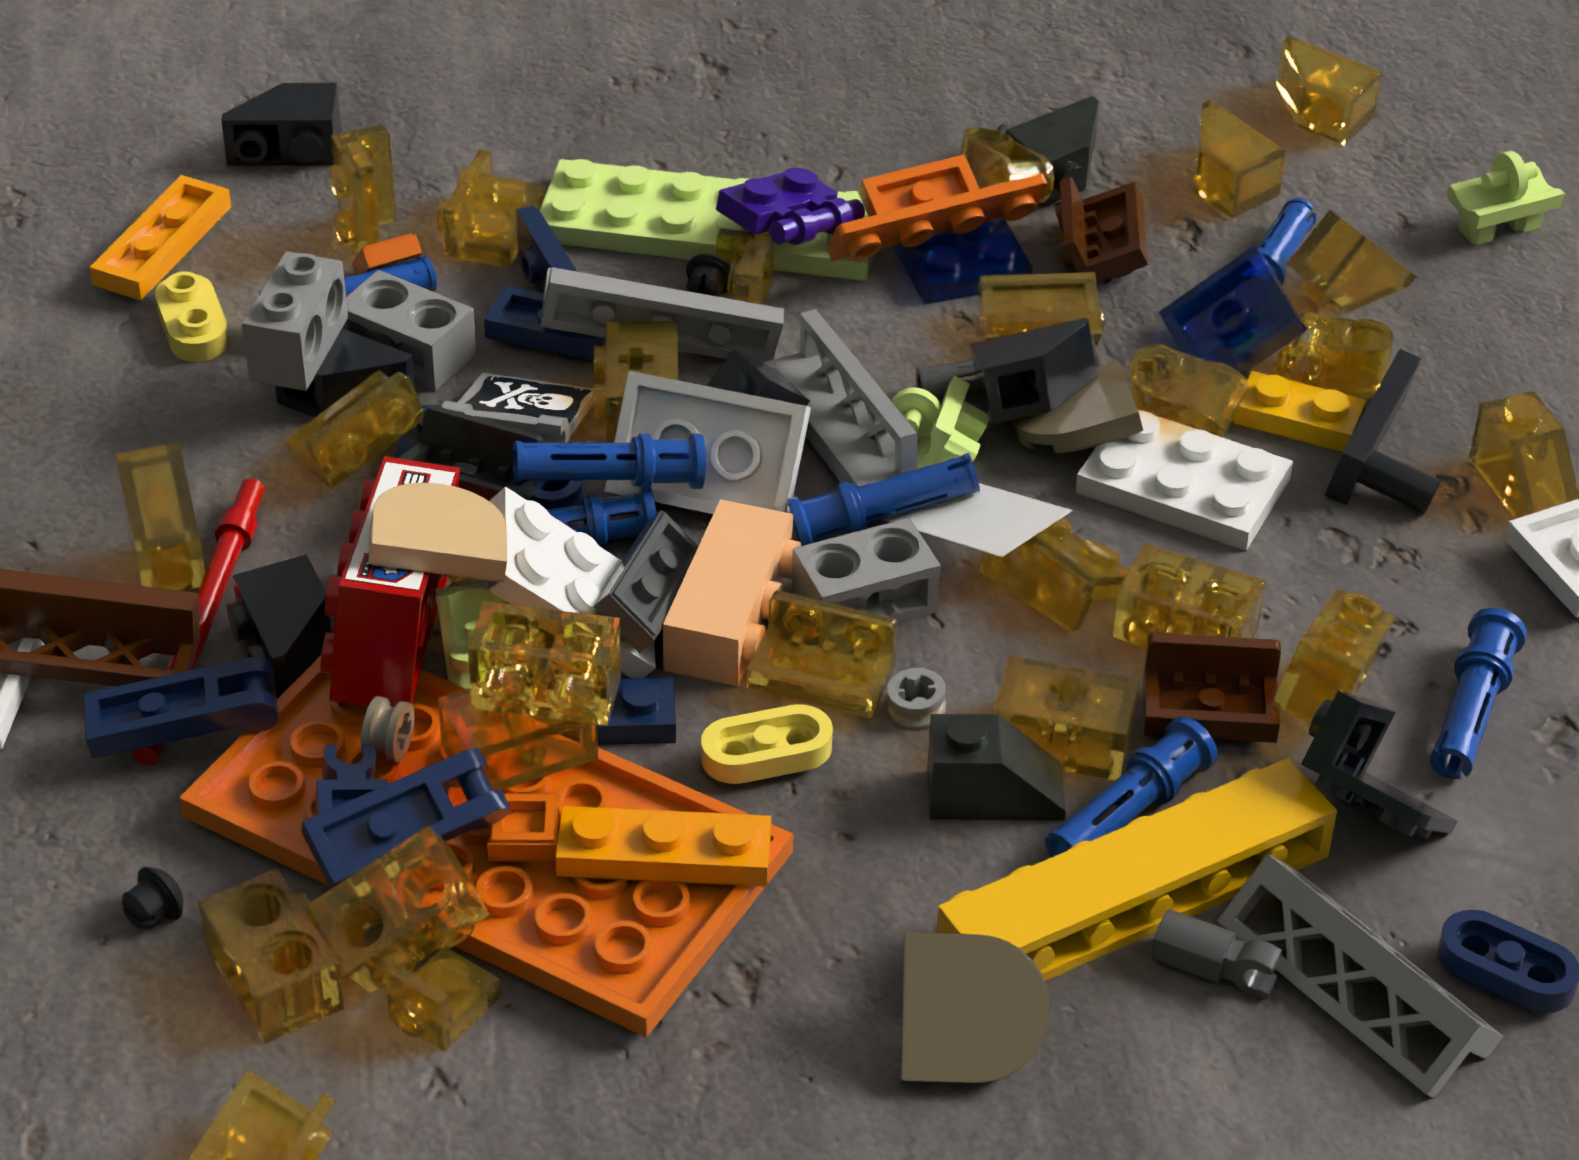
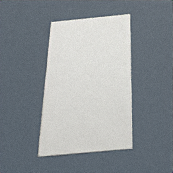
[881,483,1073,557]

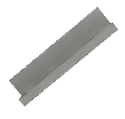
[540,267,784,363]
[763,309,917,487]
[1217,854,1504,1098]

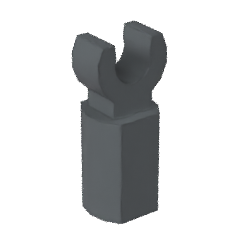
[1151,909,1282,999]

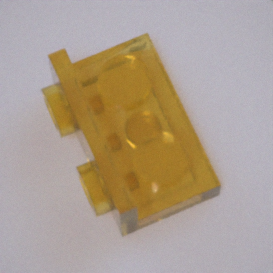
[437,149,546,268]

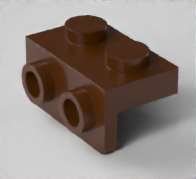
[1055,177,1148,287]
[1143,633,1281,743]

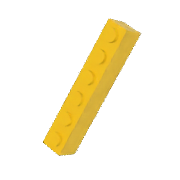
[936,758,1337,981]

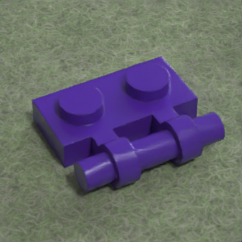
[716,168,865,245]

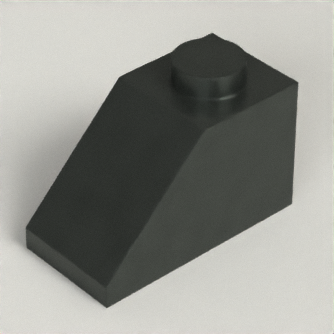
[1003,96,1099,207]
[927,714,1066,820]

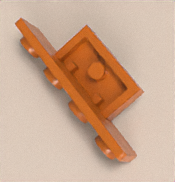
[827,154,1048,261]

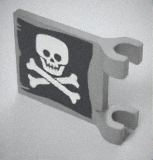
[441,373,597,443]

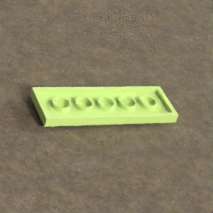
[540,159,874,281]

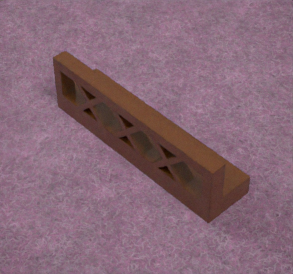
[0,569,200,687]

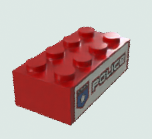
[320,456,460,707]

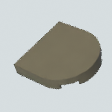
[1013,361,1144,453]
[900,932,1050,1083]

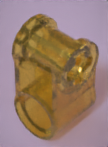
[960,127,1054,204]
[1275,312,1393,398]
[1128,344,1248,438]

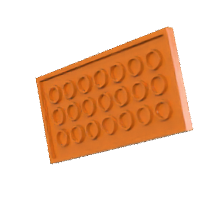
[179,656,794,1038]

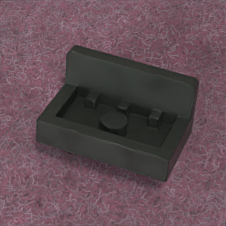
[399,405,544,501]

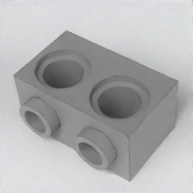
[242,251,348,391]
[342,270,477,392]
[792,518,941,644]

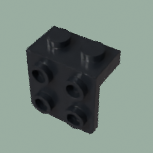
[1301,691,1458,839]

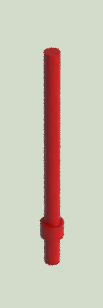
[132,478,265,765]

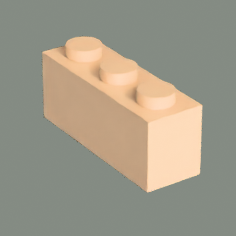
[663,499,801,687]

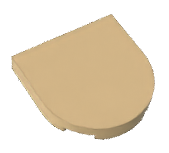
[368,483,508,582]

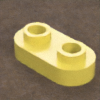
[155,272,229,362]
[701,704,833,784]

